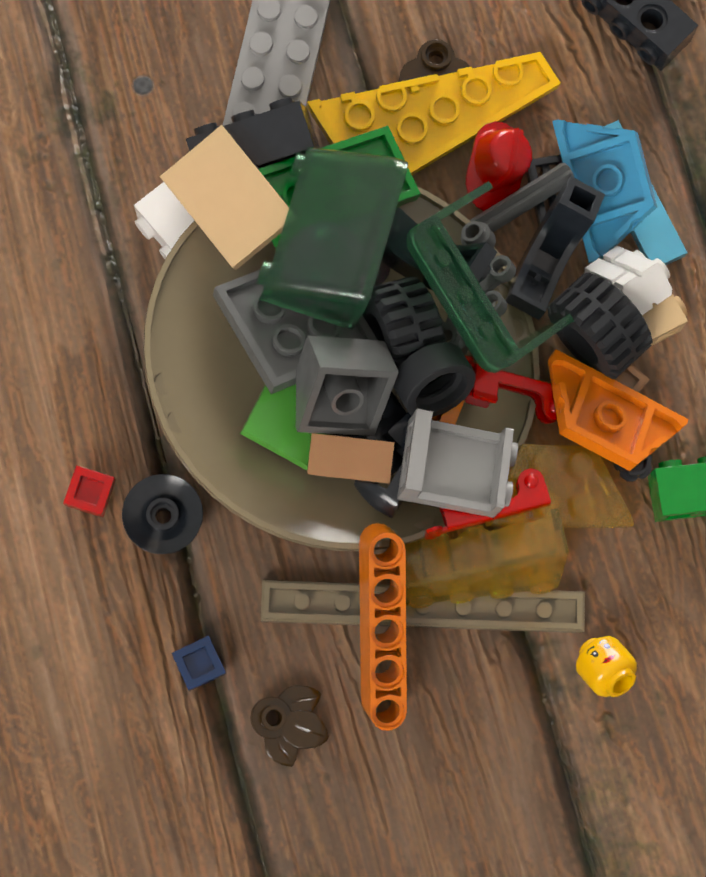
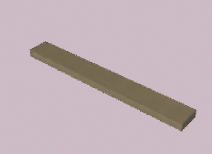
[261,580,585,633]

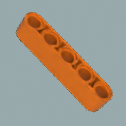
[359,523,407,731]

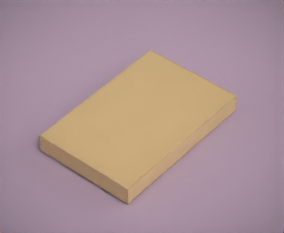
[160,125,298,270]

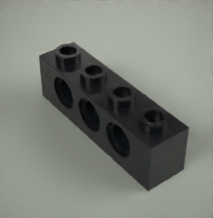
[581,0,699,71]

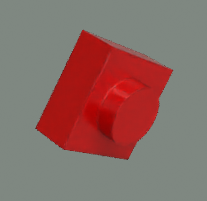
[63,465,116,517]

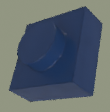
[171,636,227,692]

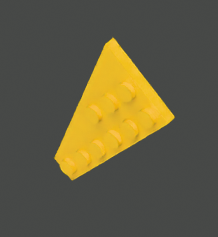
[306,52,561,175]

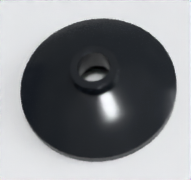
[122,474,203,555]

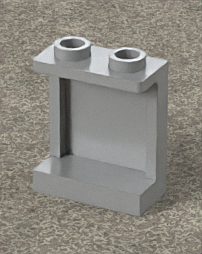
[397,409,518,518]

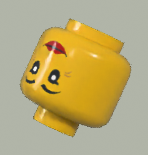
[576,636,637,697]

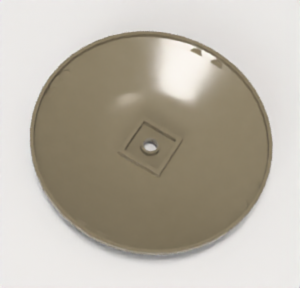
[143,186,540,551]

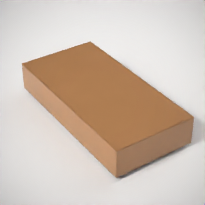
[307,433,394,484]

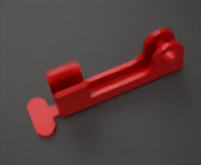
[464,355,557,424]
[424,468,551,540]

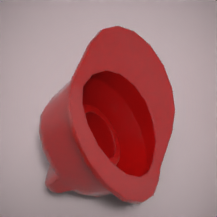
[465,121,532,211]

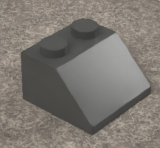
[295,335,399,436]

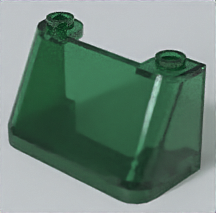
[256,147,408,330]

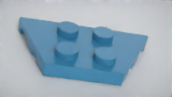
[552,119,657,263]

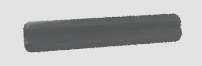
[470,163,575,232]

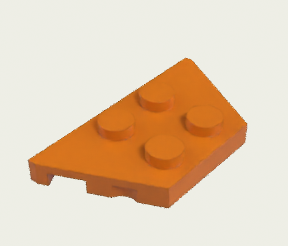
[548,349,689,471]

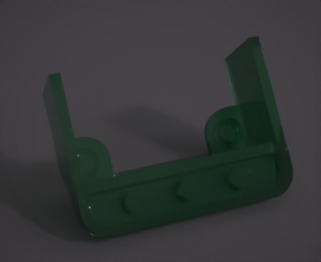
[406,181,574,373]

